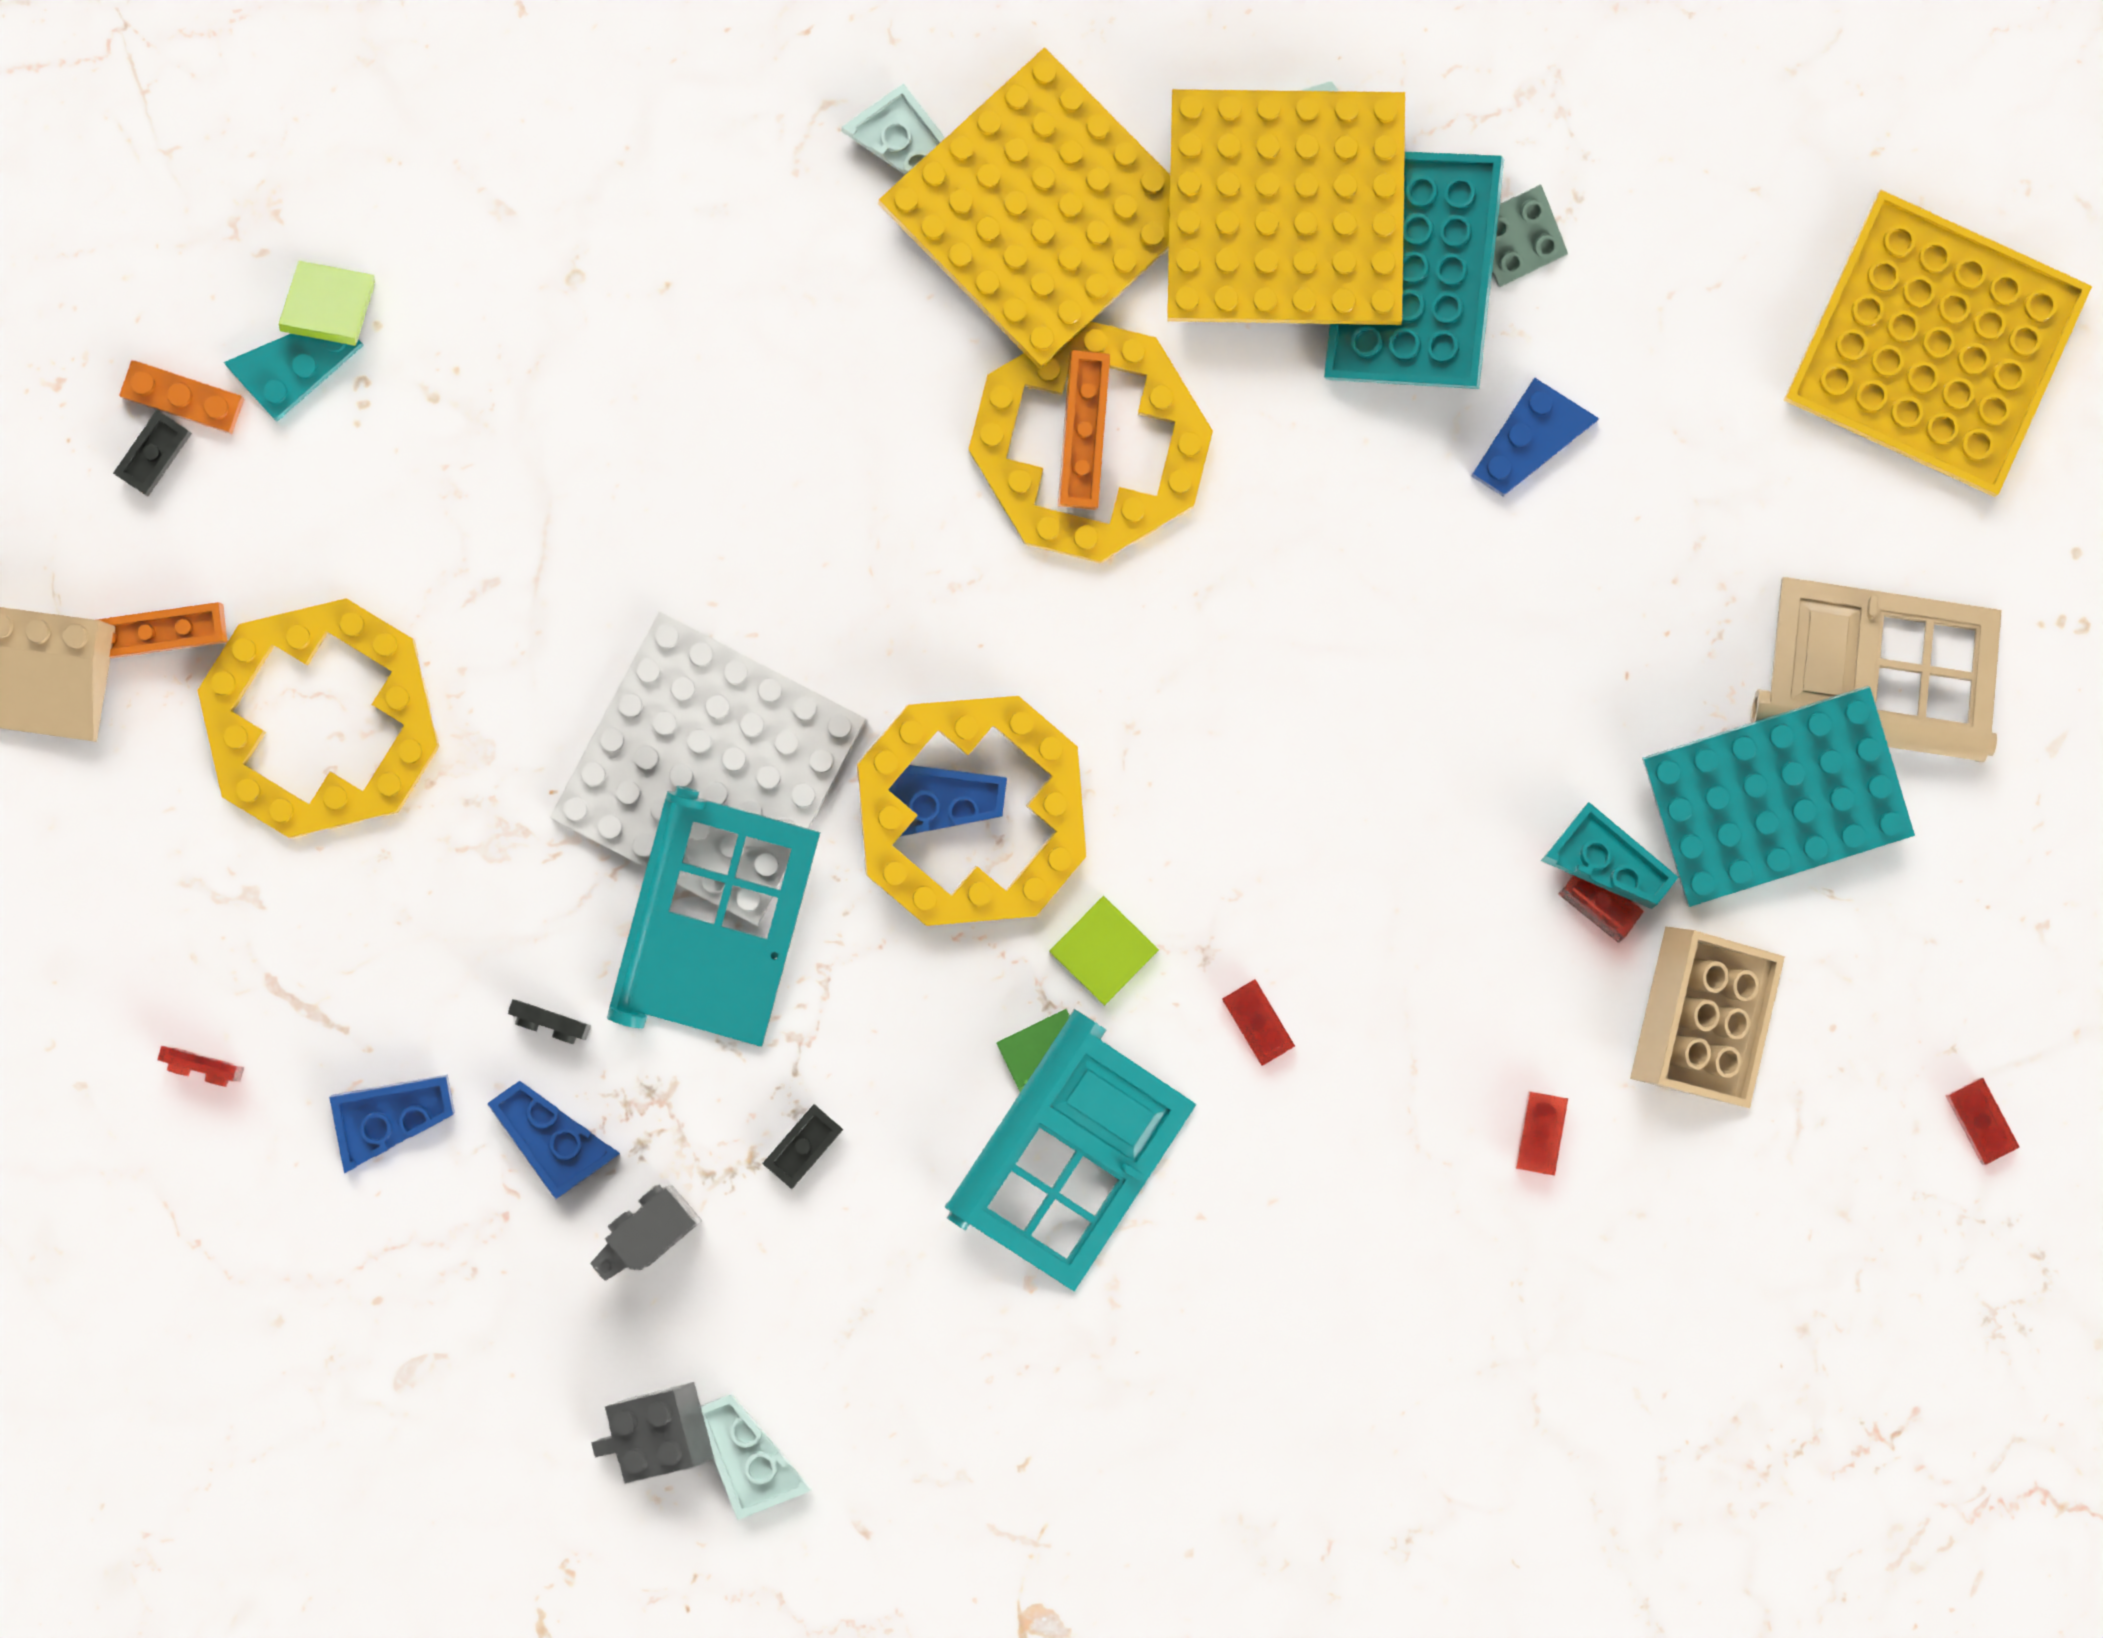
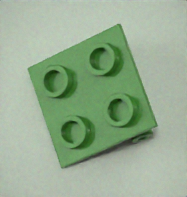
[996,1008,1069,1092]

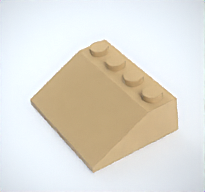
[0,607,116,742]
[1630,926,1785,1108]

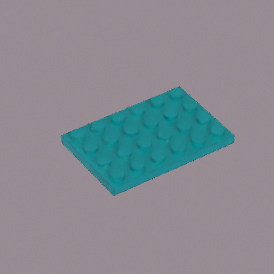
[1324,151,1505,389]
[1642,686,1915,907]

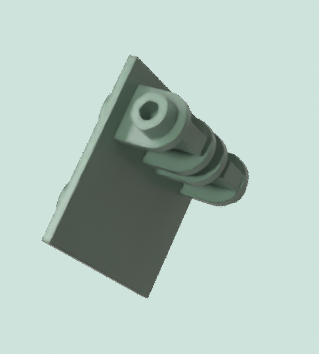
[1492,184,1568,287]

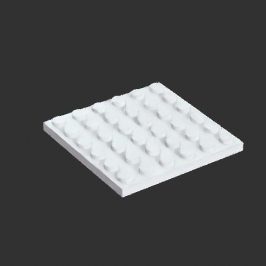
[549,611,867,926]

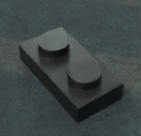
[113,410,192,497]
[507,999,591,1045]
[762,1104,844,1189]

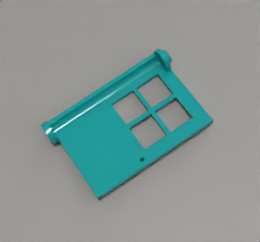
[606,786,821,1047]
[944,1009,1197,1292]

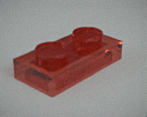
[1558,875,1644,943]
[1221,979,1295,1066]
[157,1045,245,1087]
[1945,1077,2020,1165]
[1514,1091,1569,1176]

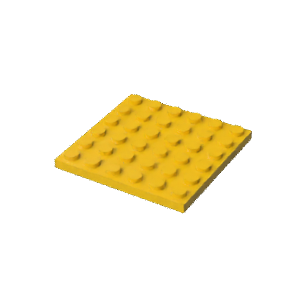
[878,47,1170,369]
[1167,89,1405,325]
[1783,190,2092,497]

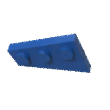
[1471,377,1600,497]
[888,765,1007,837]
[329,1074,455,1174]
[487,1080,620,1200]

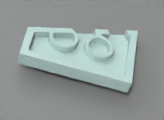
[841,83,946,175]
[701,1393,812,1521]

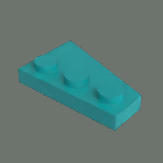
[223,333,364,422]
[1540,802,1679,909]

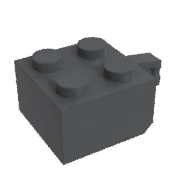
[590,1184,703,1281]
[591,1382,714,1484]

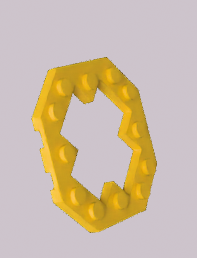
[968,321,1213,563]
[197,598,440,839]
[856,696,1087,926]

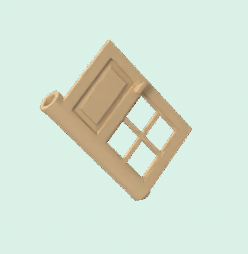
[1750,577,2002,763]

